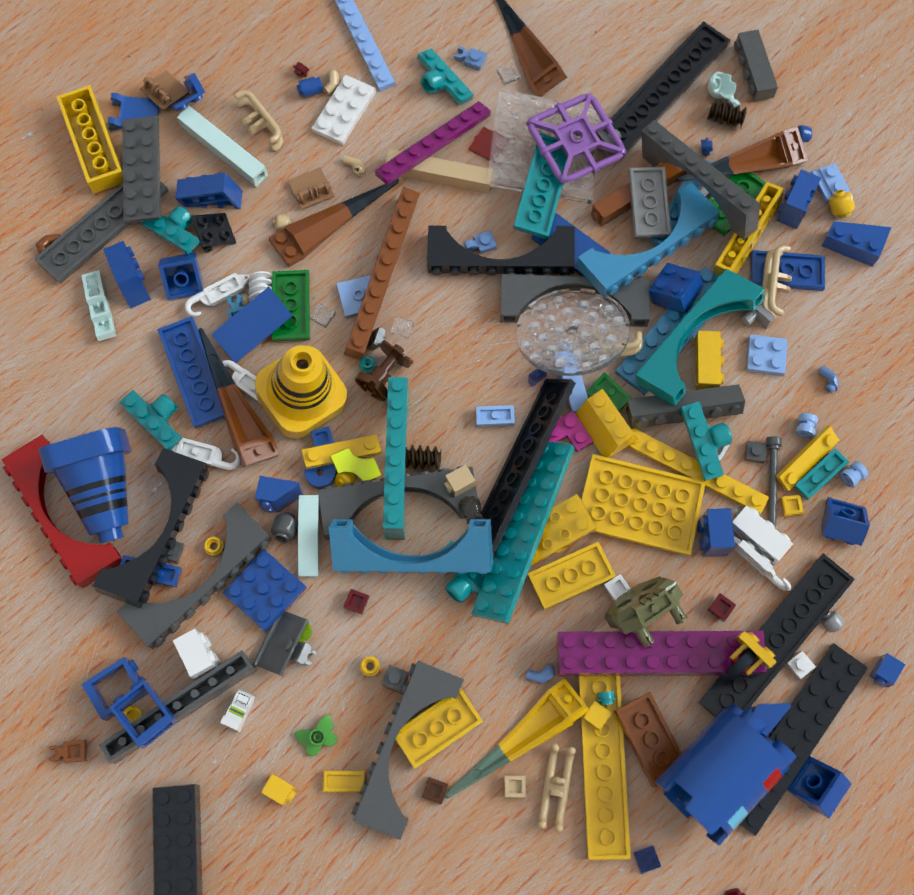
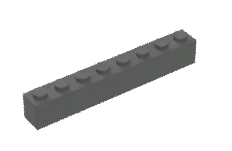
[99,650,257,764]

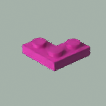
[549,411,594,453]

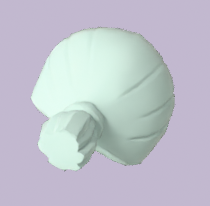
[708,72,740,109]

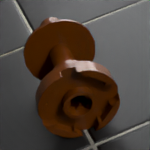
[355,340,414,401]

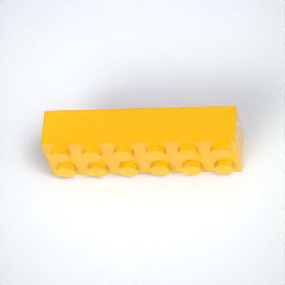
[56,85,123,194]

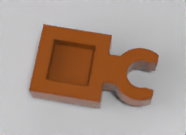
[49,740,87,763]

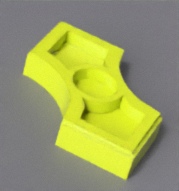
[330,447,381,481]

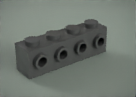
[734,30,778,101]

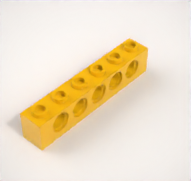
[715,182,784,276]

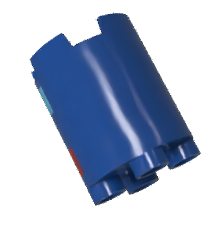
[654,703,797,846]

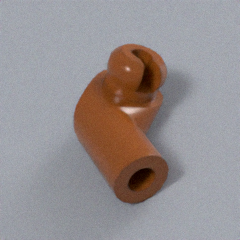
[36,233,61,253]

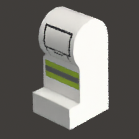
[220,689,255,732]

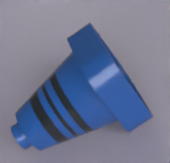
[38,427,132,544]

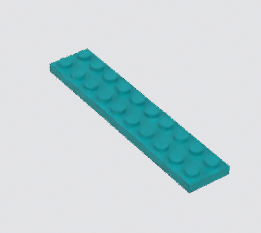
[471,441,575,624]

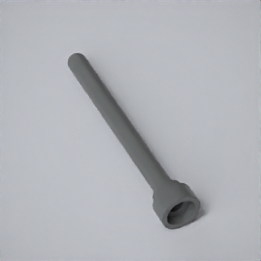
[766,436,782,527]

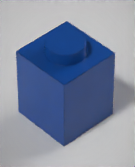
[870,653,905,687]

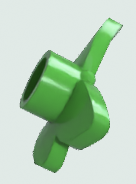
[295,715,338,756]

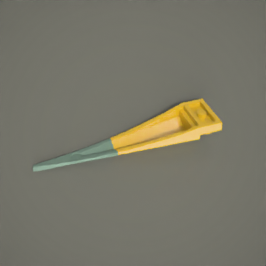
[445,678,589,799]

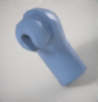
[818,365,839,393]
[525,664,555,684]

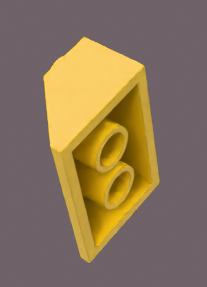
[575,389,638,458]

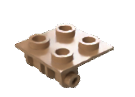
[140,71,190,110]
[288,167,334,210]

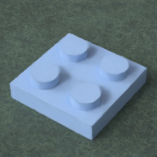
[746,334,787,376]

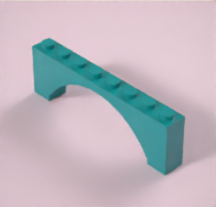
[636,269,764,407]
[383,377,409,540]

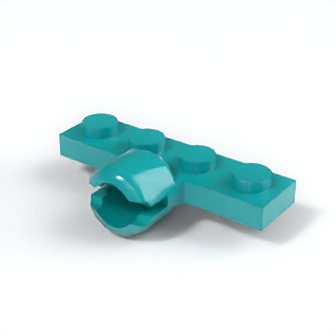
[417,48,474,105]
[138,206,200,255]
[119,390,183,450]
[680,401,732,481]
[443,540,486,603]

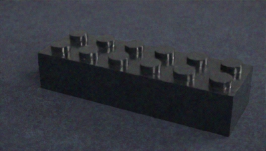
[153,784,203,895]

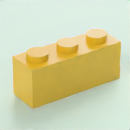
[695,330,724,390]

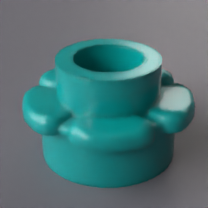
[359,356,377,374]
[596,691,617,705]

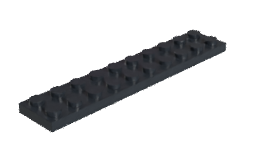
[603,21,731,154]
[478,379,576,552]
[698,553,855,717]
[740,643,868,836]

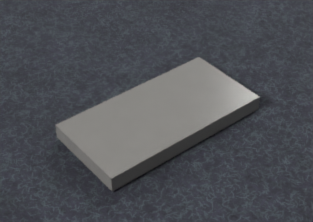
[628,167,671,238]

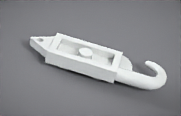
[185,273,250,317]
[222,360,260,403]
[171,438,241,470]
[734,536,791,591]

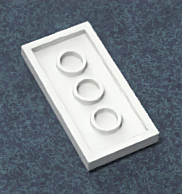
[312,75,376,146]

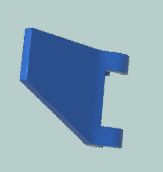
[107,93,159,130]

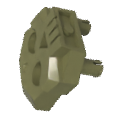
[604,576,688,647]

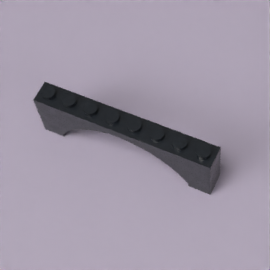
[427,226,575,275]
[93,448,209,608]

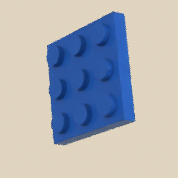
[223,549,307,632]

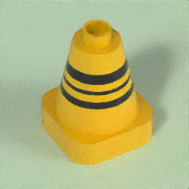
[255,345,347,439]

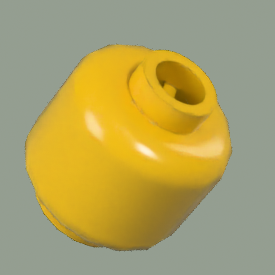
[829,190,855,218]

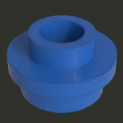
[701,137,713,156]

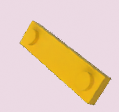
[775,426,840,491]
[302,434,381,470]

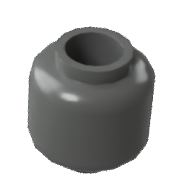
[271,512,298,543]

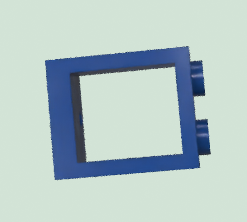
[81,657,148,721]
[109,680,178,749]

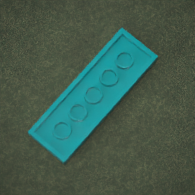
[513,133,567,240]

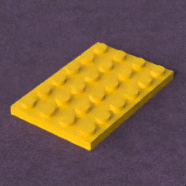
[581,454,706,557]

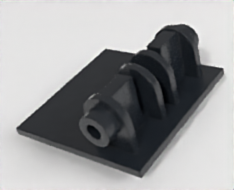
[191,213,236,252]

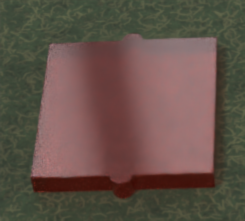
[469,127,510,164]

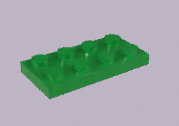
[708,172,766,237]
[272,270,310,342]

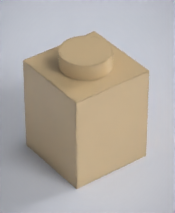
[444,464,476,497]

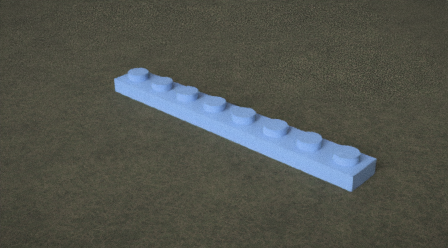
[334,0,395,92]

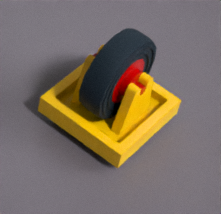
[725,631,776,680]

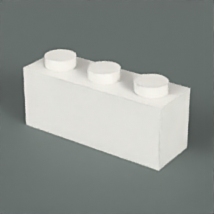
[733,505,793,565]

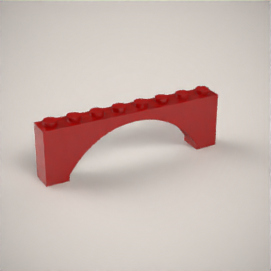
[1,434,122,589]

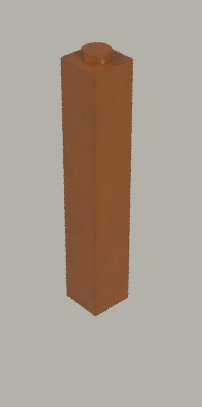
[591,163,687,227]

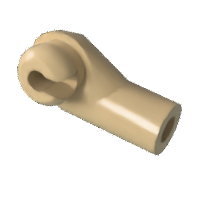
[323,69,340,95]
[343,155,365,176]

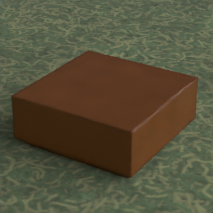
[422,777,448,805]

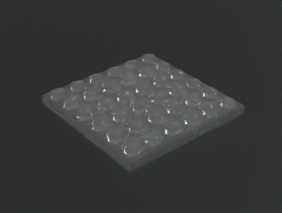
[486,89,600,204]

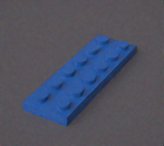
[157,316,225,429]

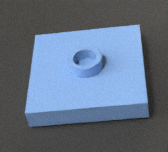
[337,275,381,318]

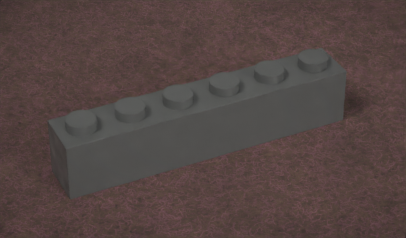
[626,384,745,429]

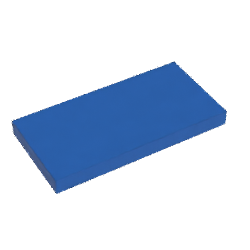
[531,212,611,275]
[750,250,825,291]
[211,287,293,363]

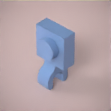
[464,231,497,254]

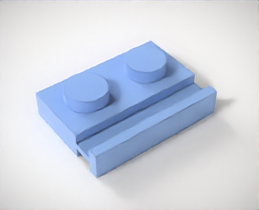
[811,163,851,204]

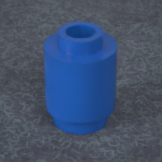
[296,76,323,98]

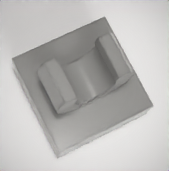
[290,642,317,665]

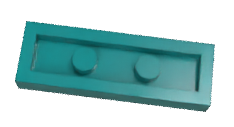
[794,448,849,501]

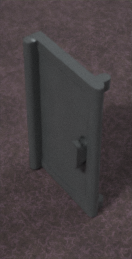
[253,611,309,677]

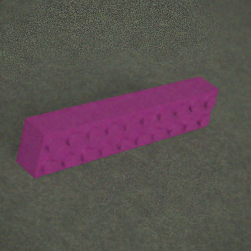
[556,631,767,676]

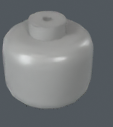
[821,611,844,632]

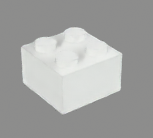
[173,629,221,680]

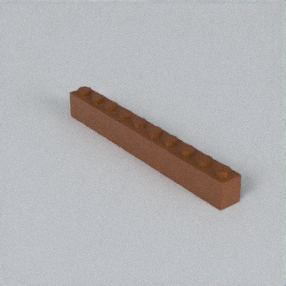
[343,187,420,360]

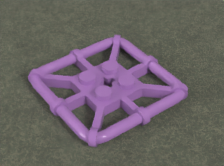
[526,93,627,184]

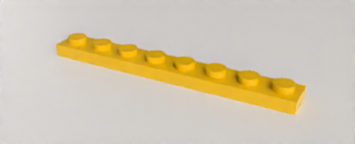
[627,427,769,516]

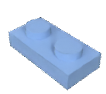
[476,405,515,427]

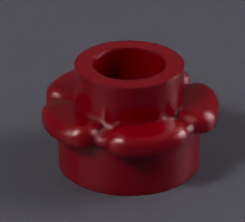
[293,62,309,78]

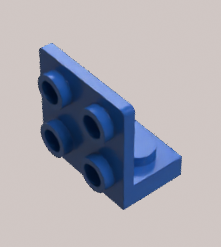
[169,73,206,111]

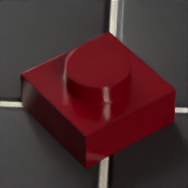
[343,589,370,615]
[708,593,736,622]

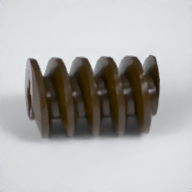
[707,99,747,128]
[405,445,442,470]

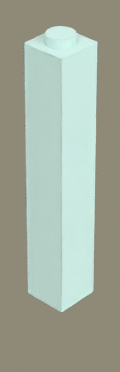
[177,106,268,187]

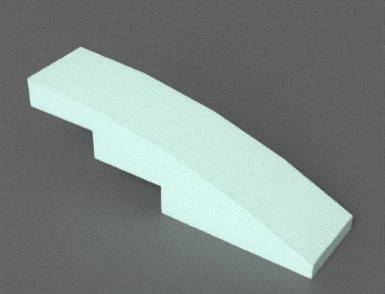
[81,270,117,341]
[298,495,320,577]

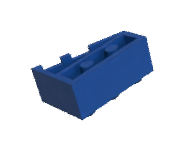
[777,169,821,229]
[175,172,243,209]
[822,221,892,267]
[103,240,151,308]

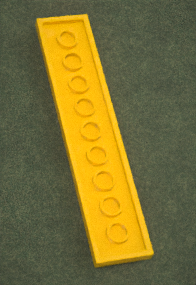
[578,676,631,860]

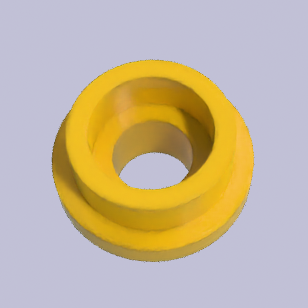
[204,536,224,556]
[360,656,380,677]

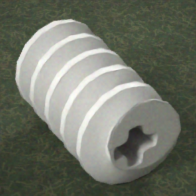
[248,271,272,302]

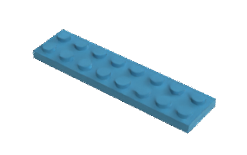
[615,266,717,396]

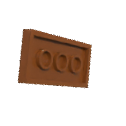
[614,692,682,787]

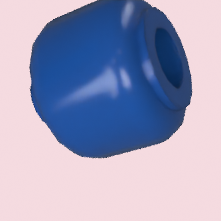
[797,125,813,142]

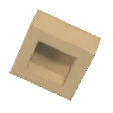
[504,776,526,798]

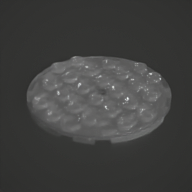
[516,288,630,376]

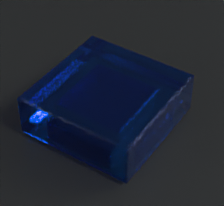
[528,365,548,387]
[633,845,661,874]

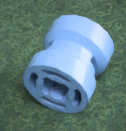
[795,413,818,438]
[840,461,869,488]

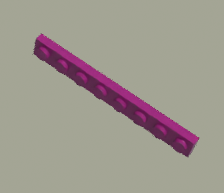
[375,101,491,185]

